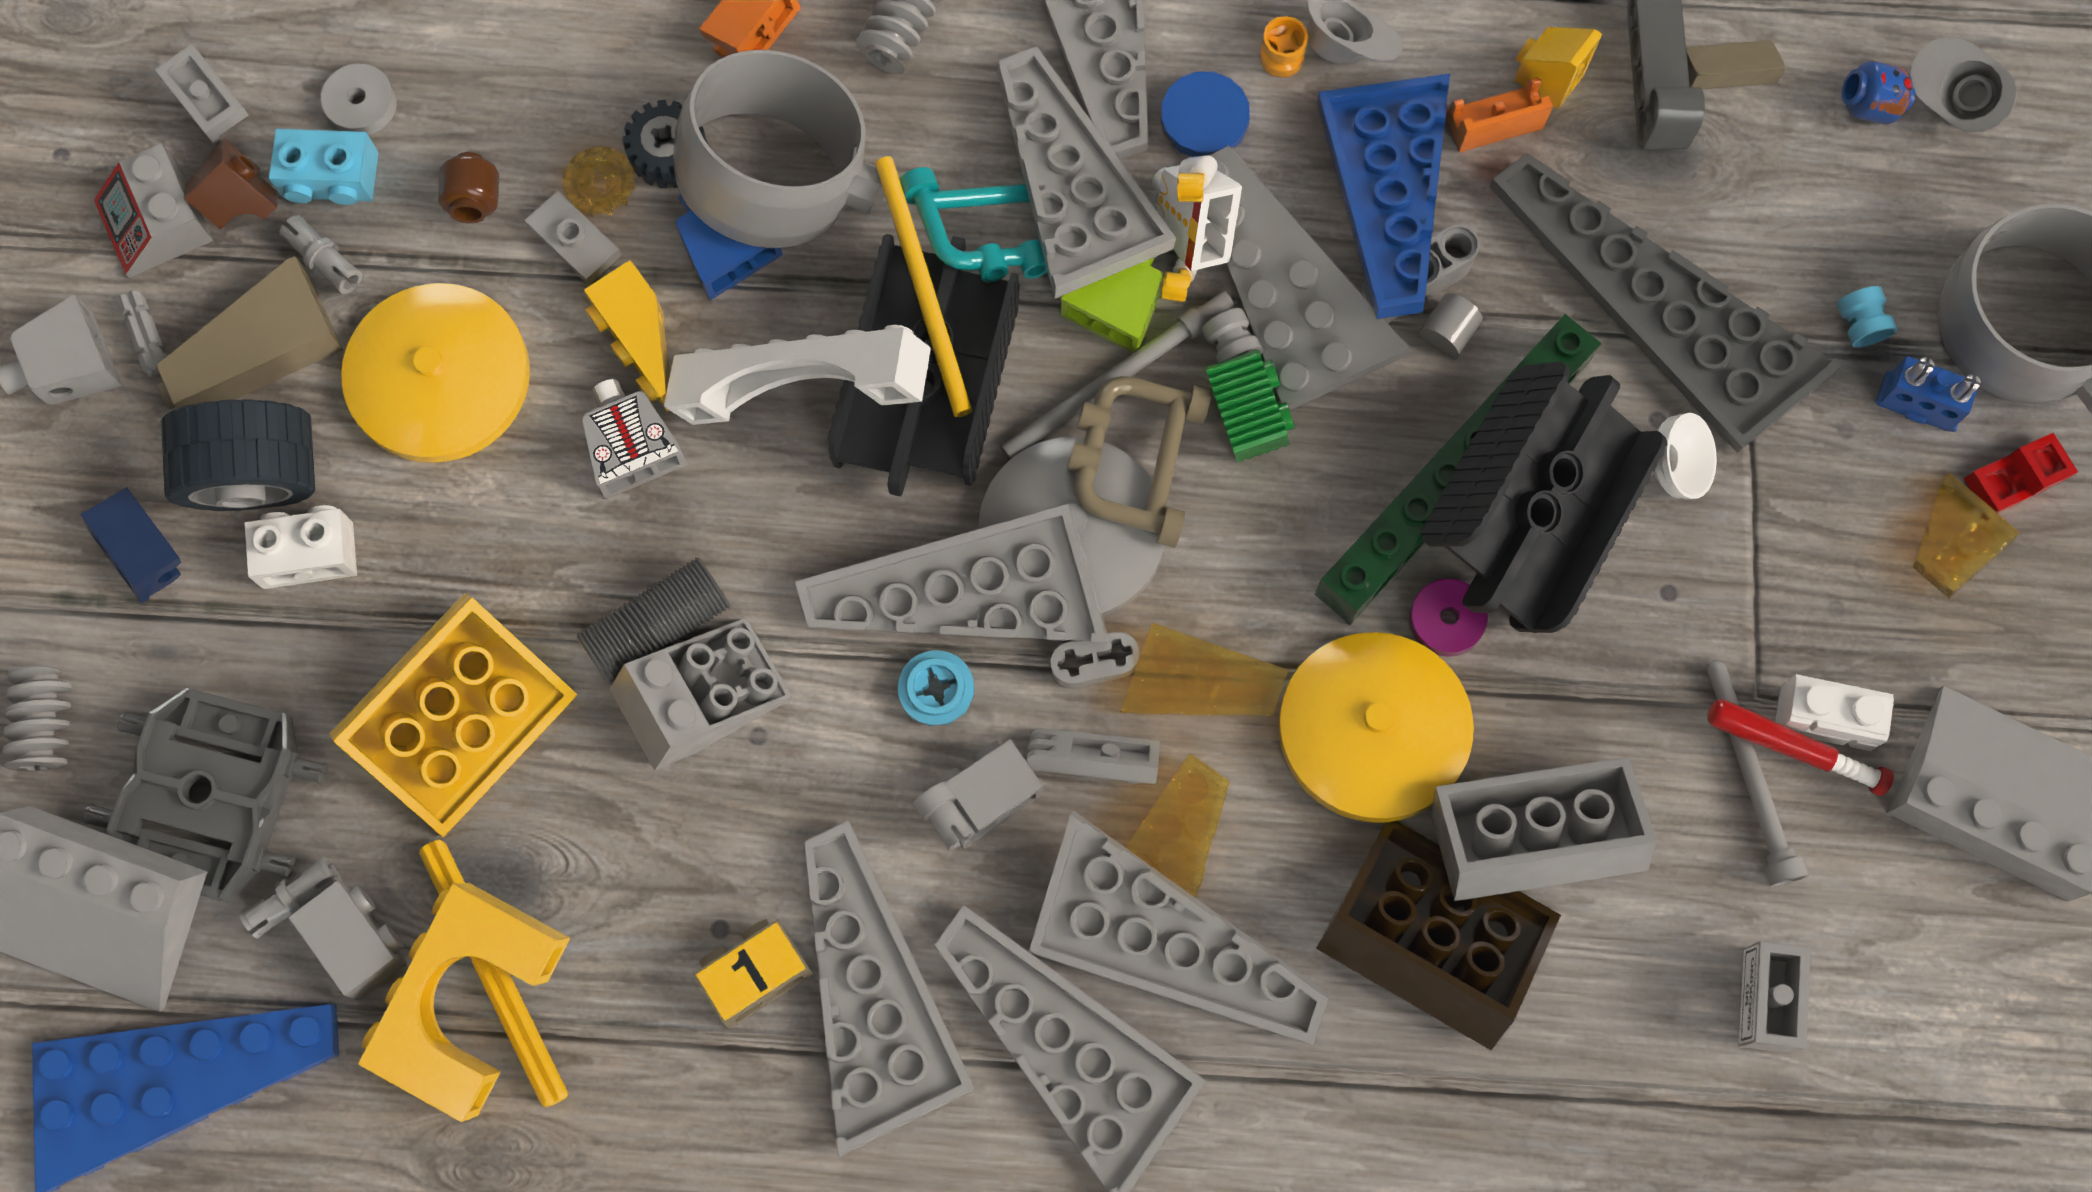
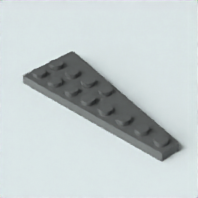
[1490,153,1843,453]

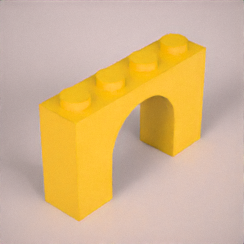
[358,883,571,1122]

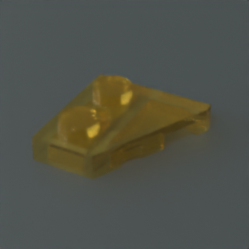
[1913,472,2020,599]

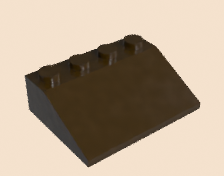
[1316,821,1561,1050]

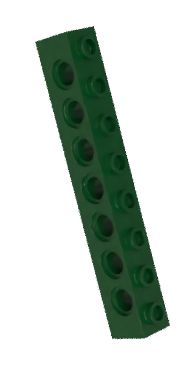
[1315,314,1601,625]

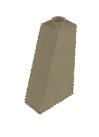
[157,256,343,409]

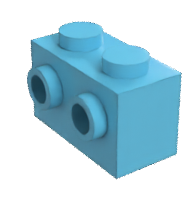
[269,129,379,205]

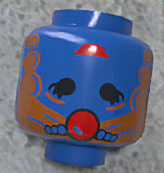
[1841,60,1915,125]

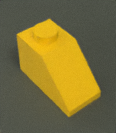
[1514,27,1602,109]

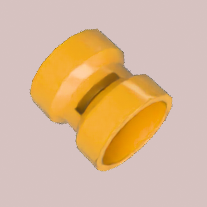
[1260,16,1308,78]

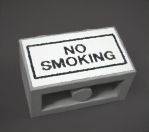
[1739,941,1811,1054]

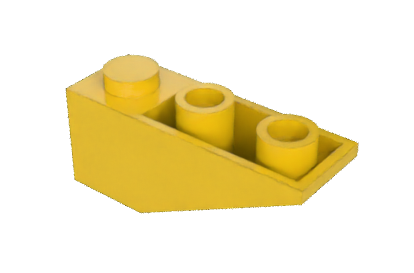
[584,260,670,412]

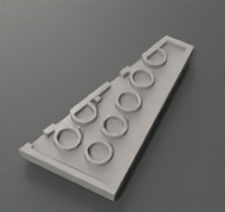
[1042,0,1148,159]
[997,46,1176,299]
[1209,146,1414,411]
[795,503,1109,643]
[1029,810,1328,1045]
[804,820,975,1157]
[935,905,1206,1192]

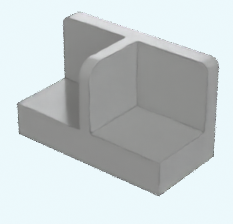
[154,44,249,146]

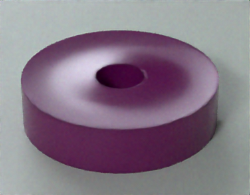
[1409,579,1488,657]

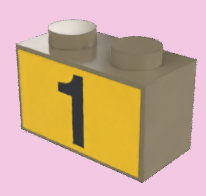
[693,919,814,1029]

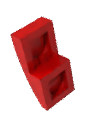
[1963,432,2078,518]

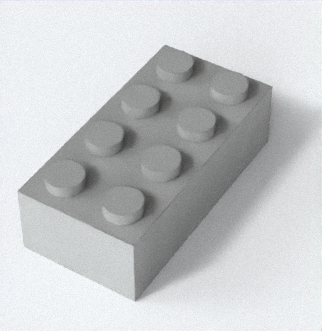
[1431,757,1657,901]

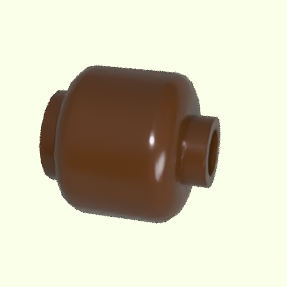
[438,152,499,224]

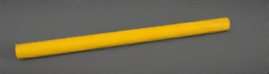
[875,156,972,417]

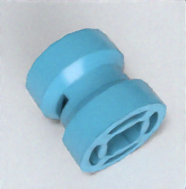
[1837,286,1898,348]

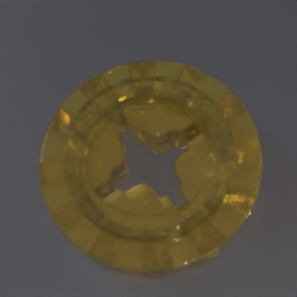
[563,147,636,217]

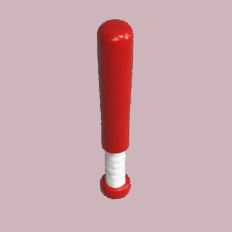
[1707,699,1894,796]

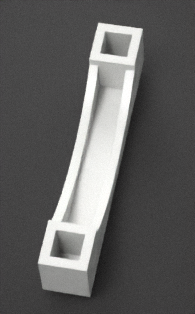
[664,325,931,425]

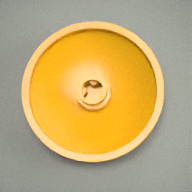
[341,283,530,463]
[1279,632,1474,823]

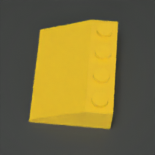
[329,593,578,837]

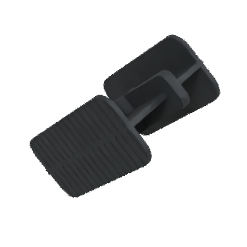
[828,234,1020,497]
[1421,361,1667,633]

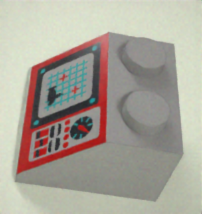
[94,143,213,278]

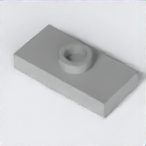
[524,191,622,285]

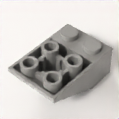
[609,617,792,771]

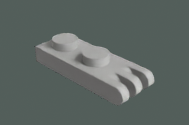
[1026,728,1160,784]

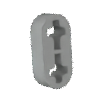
[1051,632,1140,689]

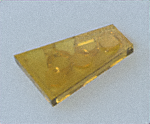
[1120,622,1289,717]
[1125,753,1230,898]

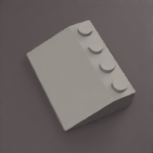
[1887,686,2092,902]
[0,806,207,1012]

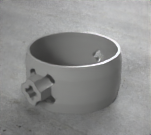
[673,50,881,248]
[1938,204,2092,414]

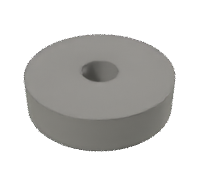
[321,63,397,135]

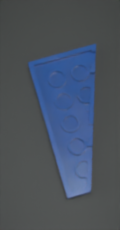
[1317,73,1450,319]
[32,1004,339,1192]

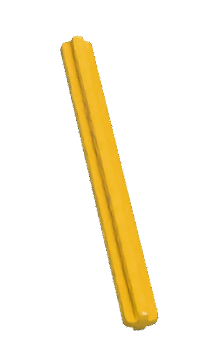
[419,839,568,1107]

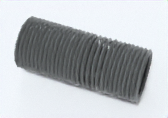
[577,557,730,685]

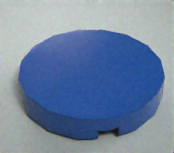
[1161,72,1250,157]

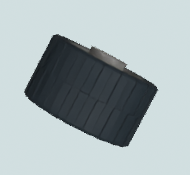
[161,399,315,511]

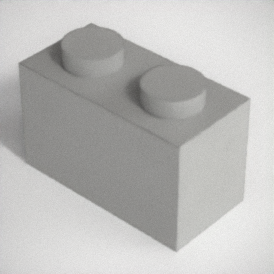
[288,880,407,1001]

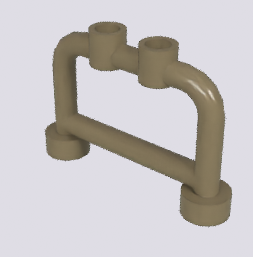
[1067,376,1212,548]

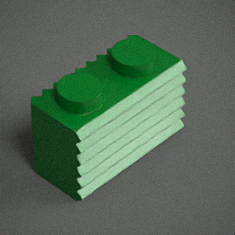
[1205,349,1295,462]

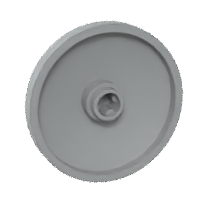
[978,437,1165,617]

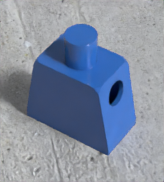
[675,194,783,301]

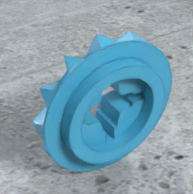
[898,650,974,727]

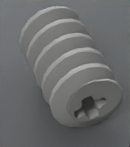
[856,0,941,74]
[2,666,72,771]

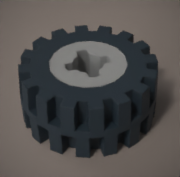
[623,100,707,189]

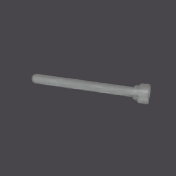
[1707,661,1809,887]

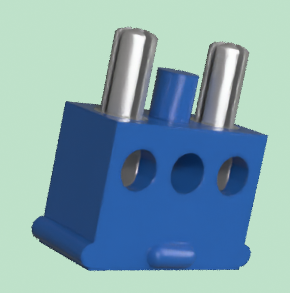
[1875,356,1981,432]

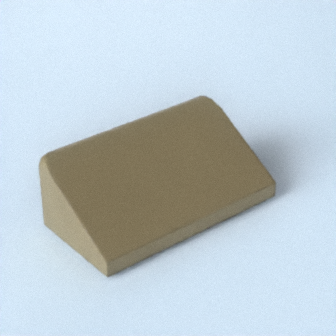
[1686,40,1785,90]

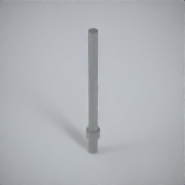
[1000,291,1234,460]

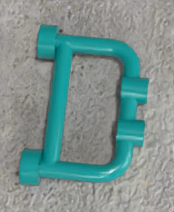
[899,167,1047,283]

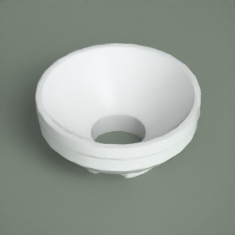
[1651,413,1717,499]

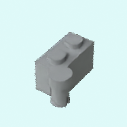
[913,739,1044,851]

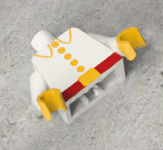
[1152,155,1242,302]

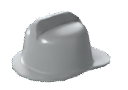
[1306,0,1404,64]
[1910,37,2017,132]

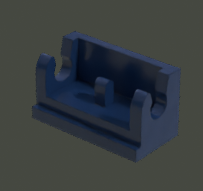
[80,487,182,604]

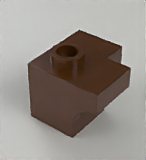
[184,138,277,229]

